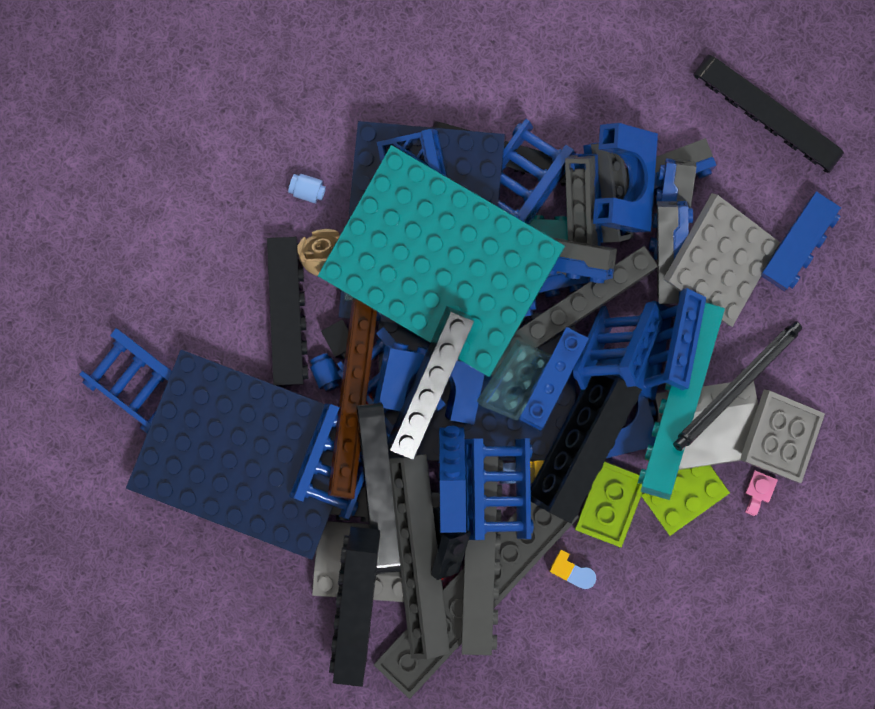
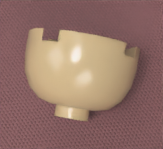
[298,229,340,276]

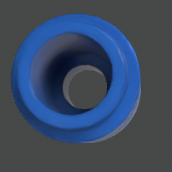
[310,353,342,392]

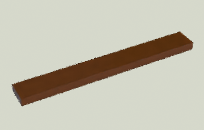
[328,298,377,499]

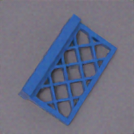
[377,129,447,177]

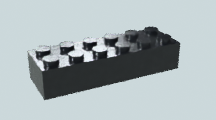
[531,375,642,524]
[329,526,381,687]

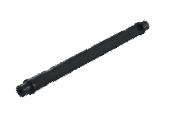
[673,321,802,451]

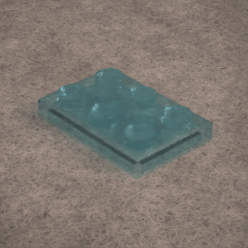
[477,340,552,420]

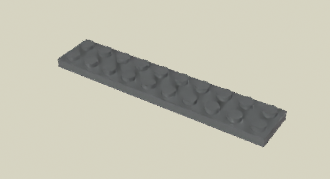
[374,502,579,699]

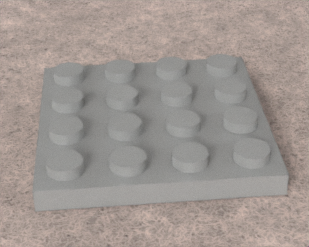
[663,193,780,327]

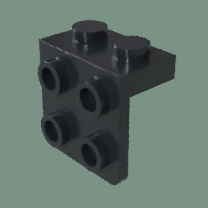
[431,507,471,580]

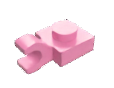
[745,470,778,516]

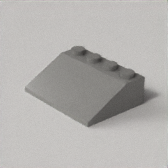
[654,381,758,470]
[312,521,404,602]

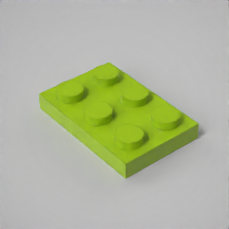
[575,462,642,548]
[641,465,730,536]

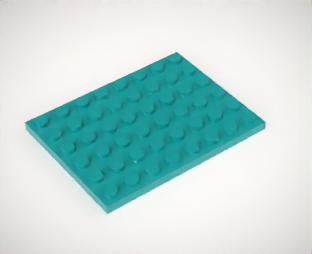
[318,145,565,377]

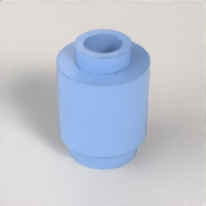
[288,173,326,204]

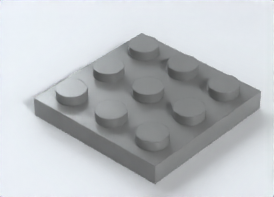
[740,389,825,483]

